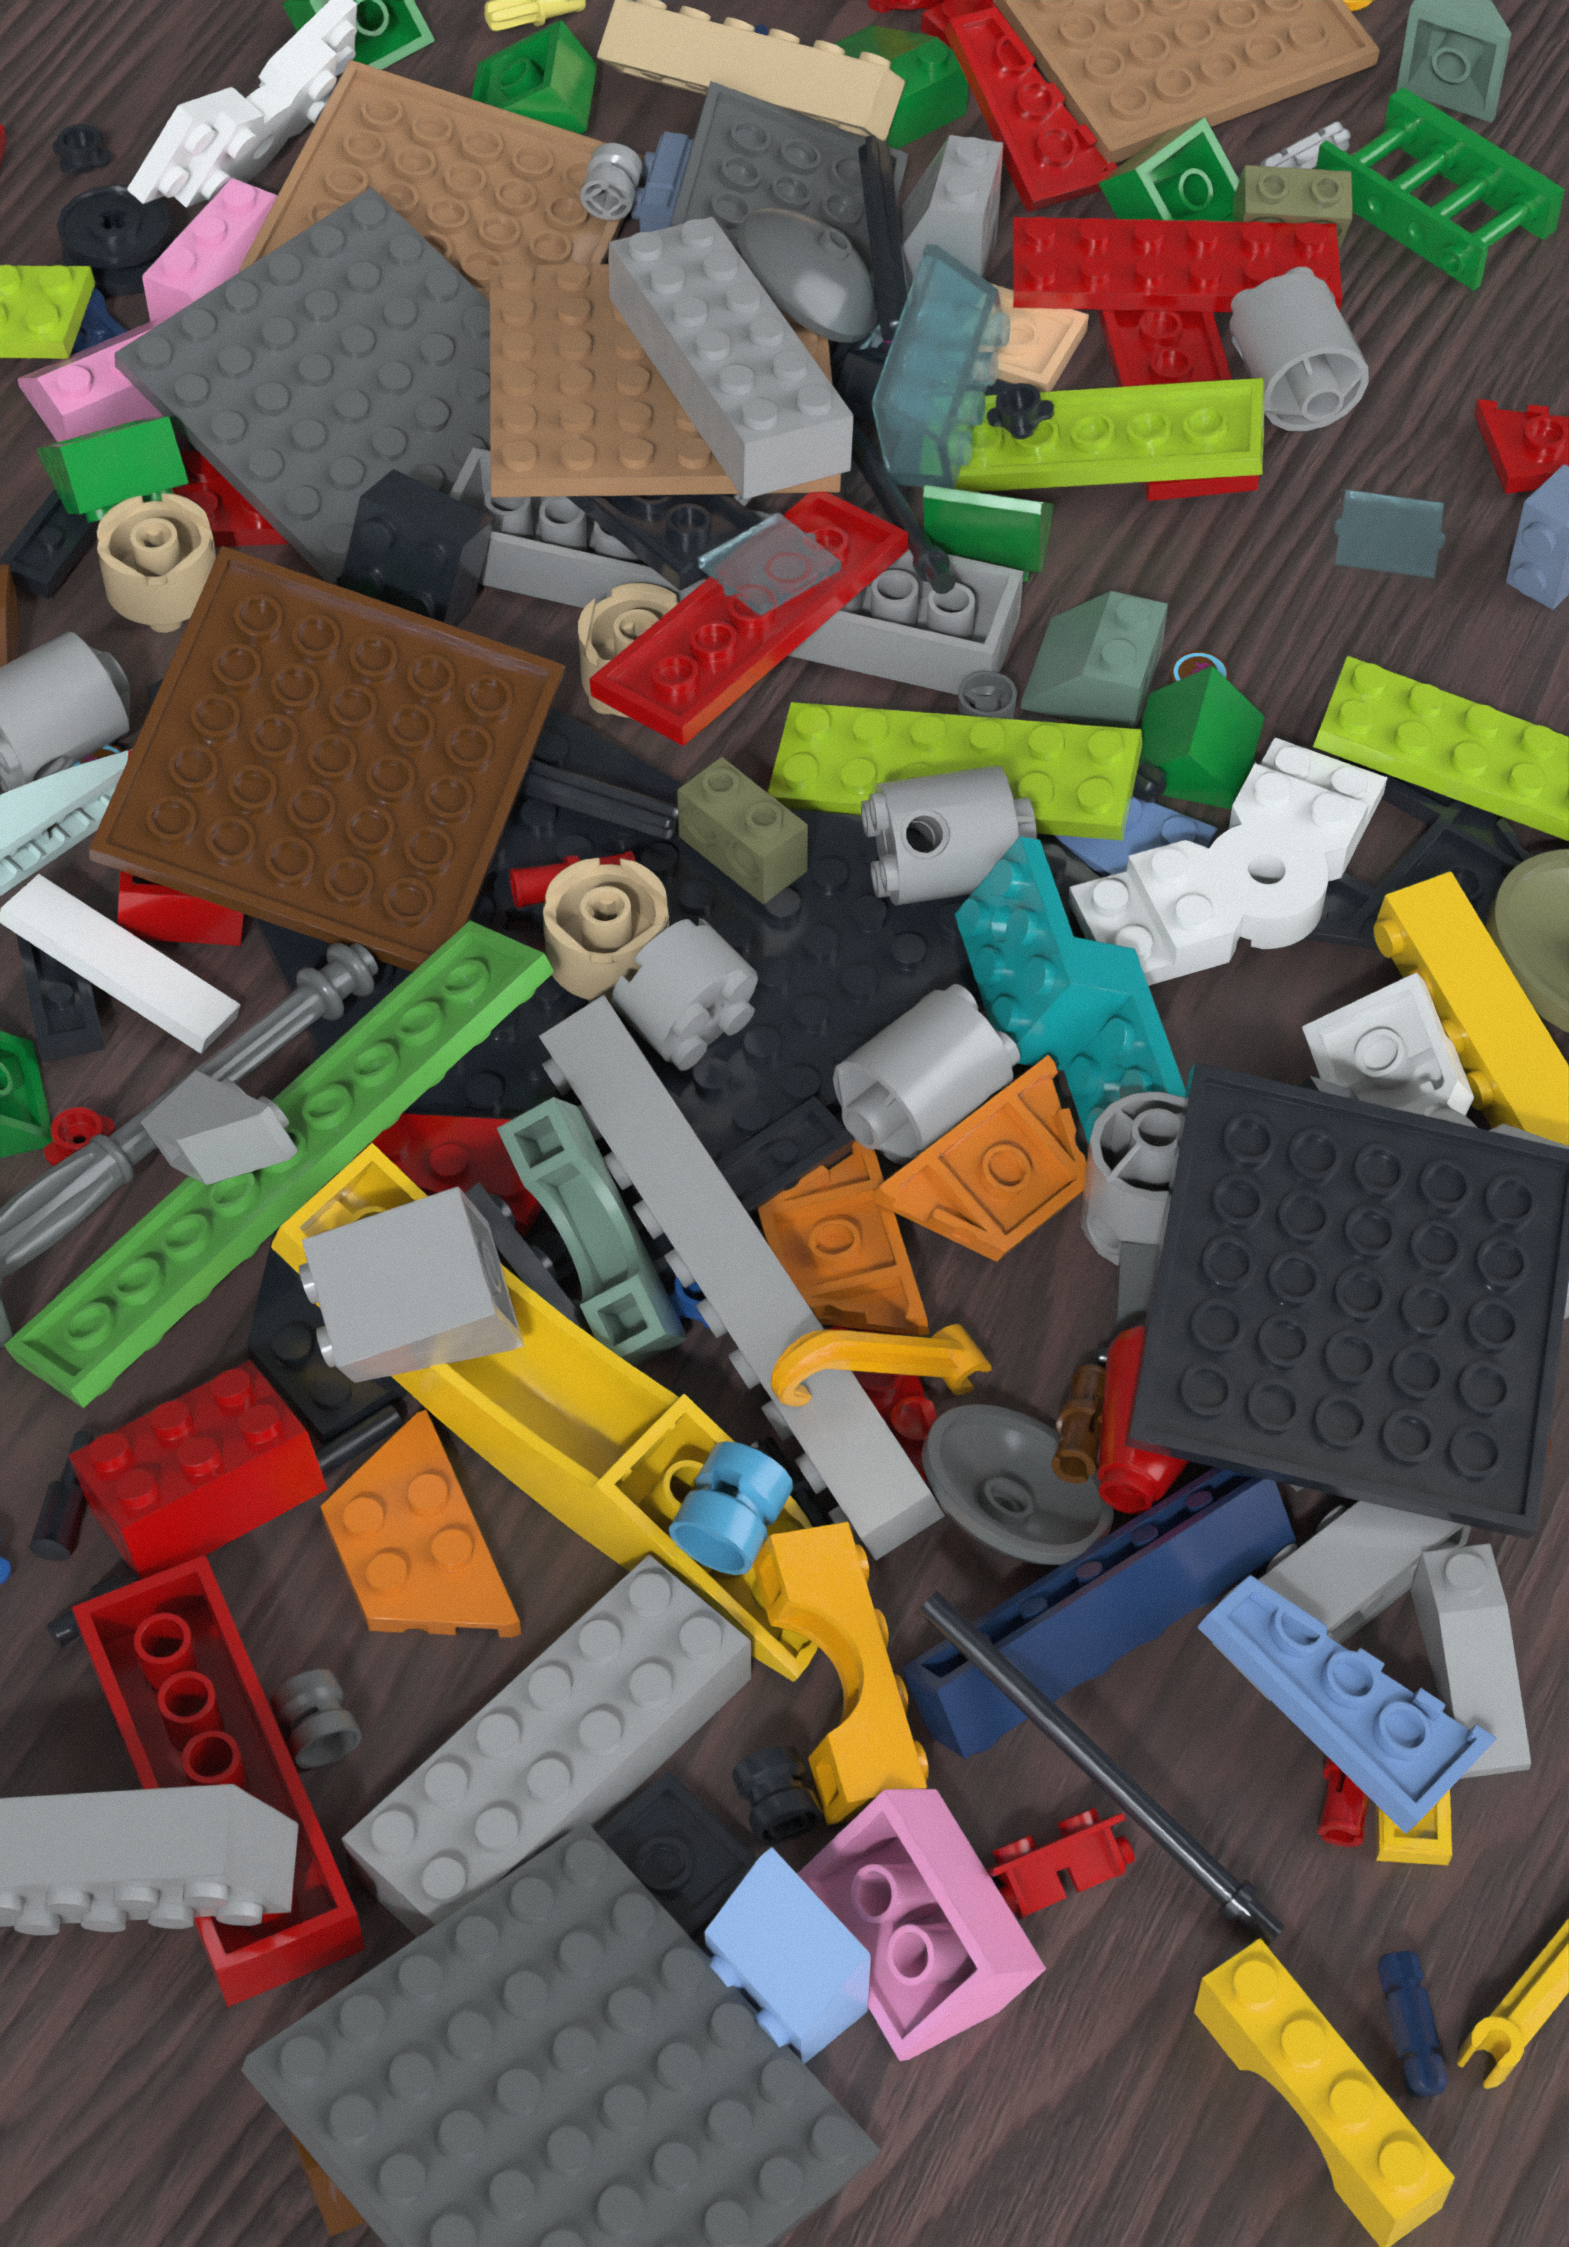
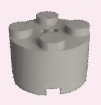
[611,918,758,1071]

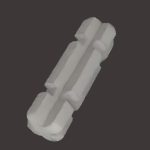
[1260,122,1351,169]

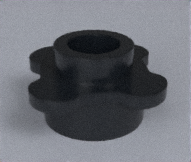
[52,124,111,174]
[987,383,1054,439]

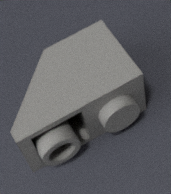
[141,1070,298,1185]

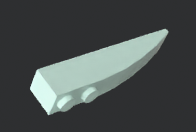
[0,749,133,896]

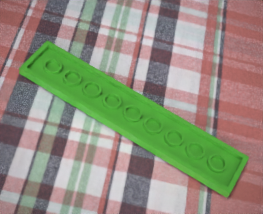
[4,921,555,1408]

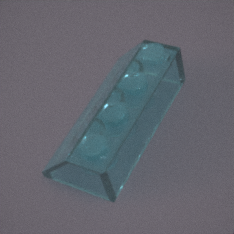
[871,244,1010,489]

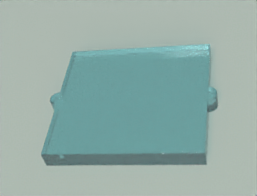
[1334,490,1446,578]
[699,513,841,616]

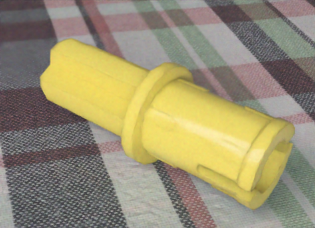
[484,0,586,32]

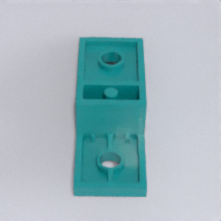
[955,836,1186,1144]

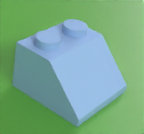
[705,1847,871,2064]

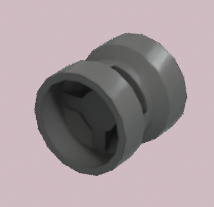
[957,671,1017,720]
[270,1669,362,1769]

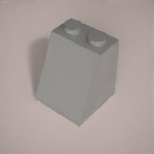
[898,135,1003,313]
[299,1187,525,1383]

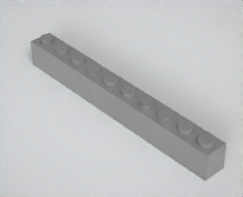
[539,995,945,1561]

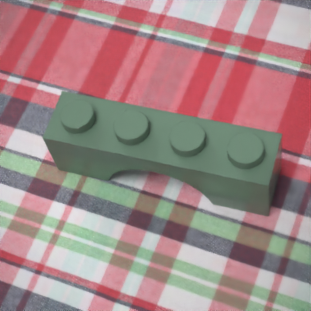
[497,1097,688,1367]

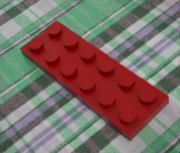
[1012,217,1342,312]
[1097,310,1260,501]
[589,491,908,746]

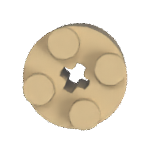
[97,494,217,633]
[578,583,678,718]
[543,858,669,1008]

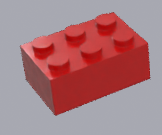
[68,1360,327,1580]

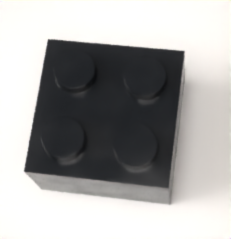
[340,469,495,627]

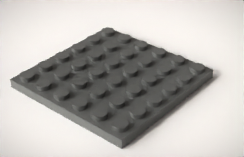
[114,187,490,584]
[241,1821,882,2247]

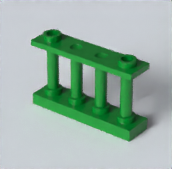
[1316,87,1565,291]

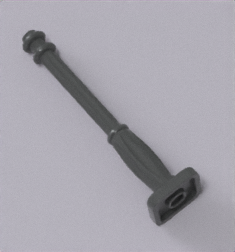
[0,943,378,1350]

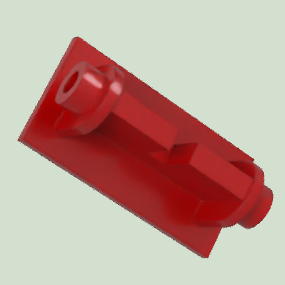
[985,1807,1135,1920]

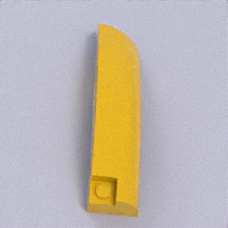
[271,1143,818,1682]

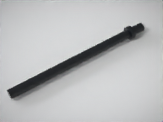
[851,418,955,594]
[917,1590,1285,1946]

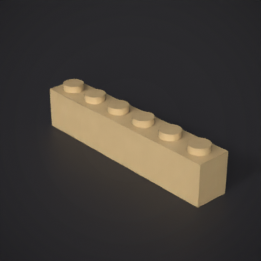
[597,0,905,141]

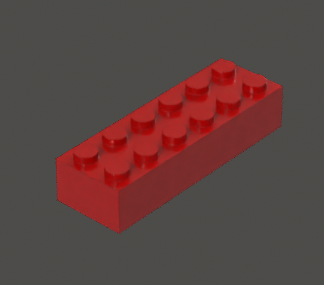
[72,1555,365,2008]

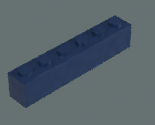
[902,1467,1297,1759]

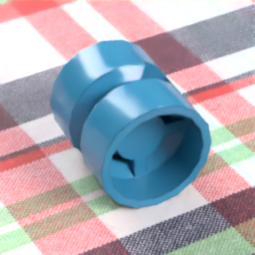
[669,1441,793,1575]

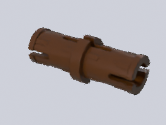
[1052,1364,1106,1484]

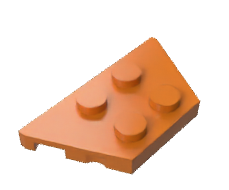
[870,1055,1087,1262]
[758,1140,929,1336]
[320,1410,521,1638]

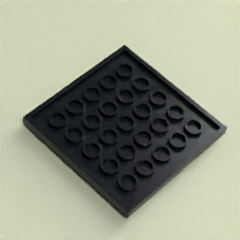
[1124,1062,1569,1539]

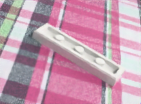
[0,874,241,1054]

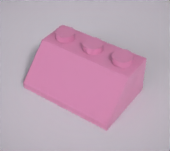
[142,178,277,322]
[17,315,173,442]
[797,1789,1046,2061]

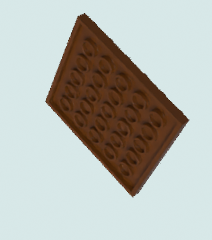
[89,546,565,972]

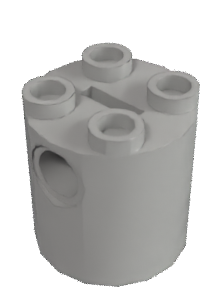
[1229,267,1369,431]
[0,631,130,793]
[861,765,1037,906]
[833,984,1020,1166]
[1080,1091,1185,1266]

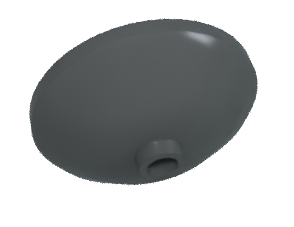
[738,207,878,343]
[922,1404,1114,1565]

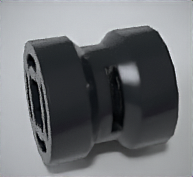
[732,1745,822,1845]

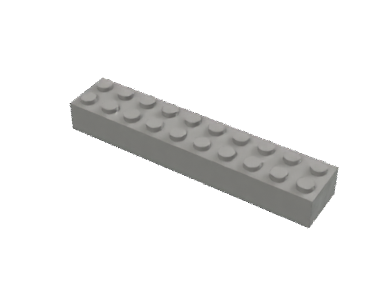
[449,447,1023,695]

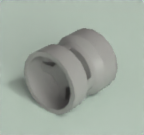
[580,143,643,220]

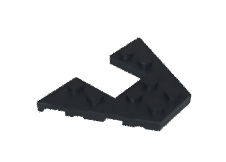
[1303,757,1533,950]

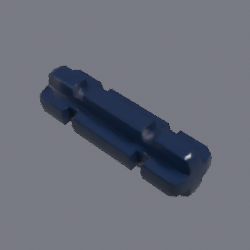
[1378,1950,1448,2098]

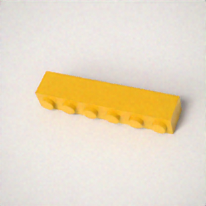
[1374,871,1569,1146]

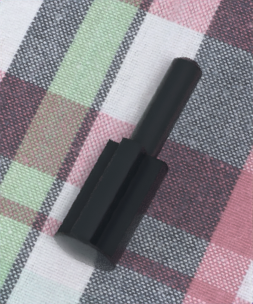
[29,1430,94,1562]

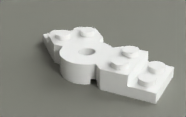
[127,0,357,208]
[1068,738,1387,986]
[1302,972,1569,1291]

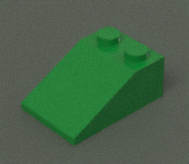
[834,25,968,150]
[923,485,1054,582]

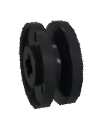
[57,184,173,296]

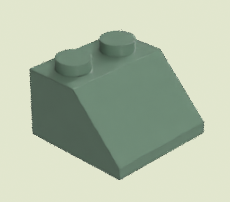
[1396,0,1512,123]
[1021,591,1168,729]

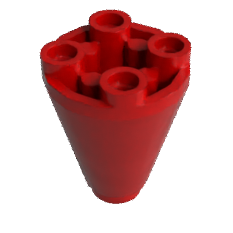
[1098,1326,1189,1514]

